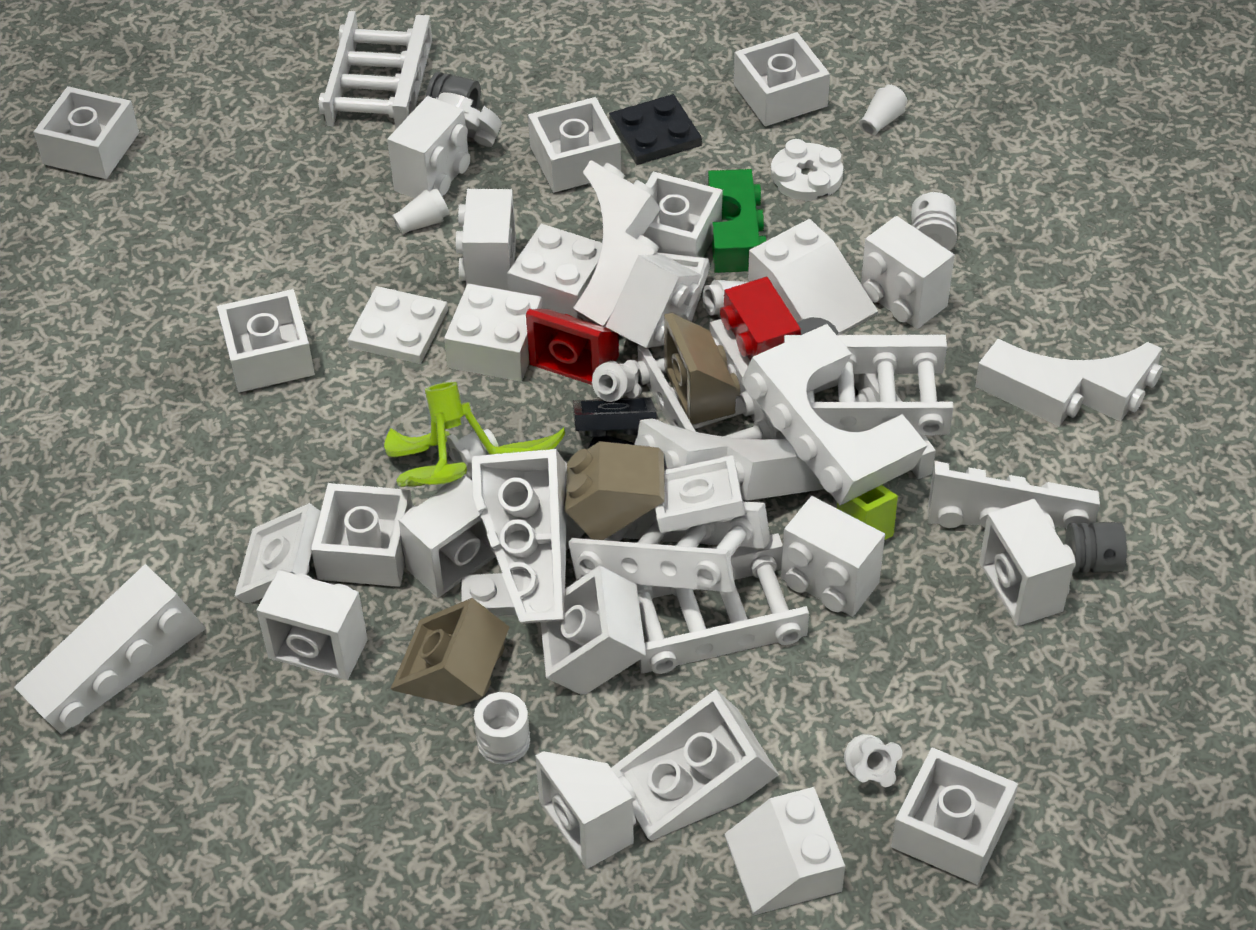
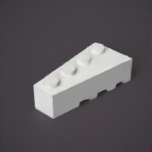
[14,564,206,734]

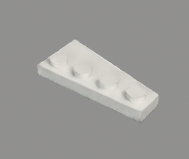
[927,461,1100,529]

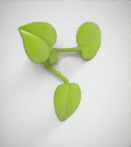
[384,382,565,487]

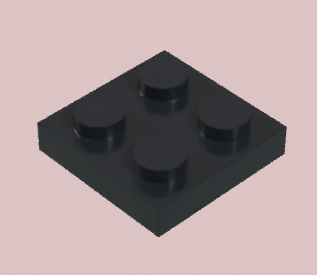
[609,94,702,165]
[573,397,657,437]

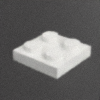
[348,286,448,364]
[655,455,745,533]
[234,503,321,603]

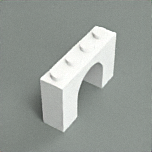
[741,324,928,505]

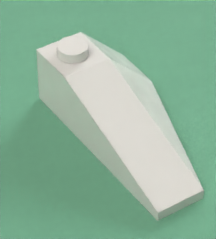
[472,449,567,624]

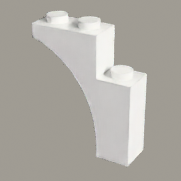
[573,160,661,327]
[975,339,1163,426]
[635,419,823,501]

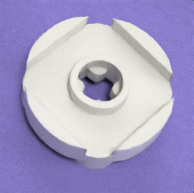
[436,93,502,147]
[771,139,843,201]

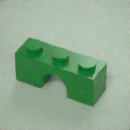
[708,169,766,273]

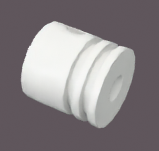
[911,192,957,251]
[474,692,530,764]

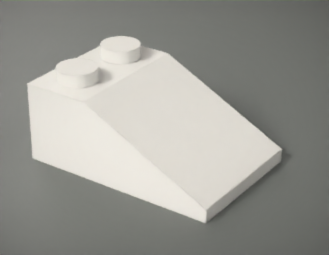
[748,219,878,335]
[611,689,779,841]

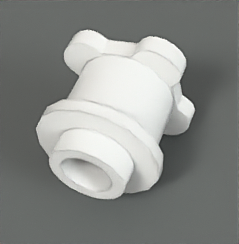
[592,360,642,402]
[447,428,498,479]
[844,734,902,787]

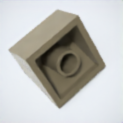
[664,313,741,425]
[565,441,665,540]
[391,598,510,706]

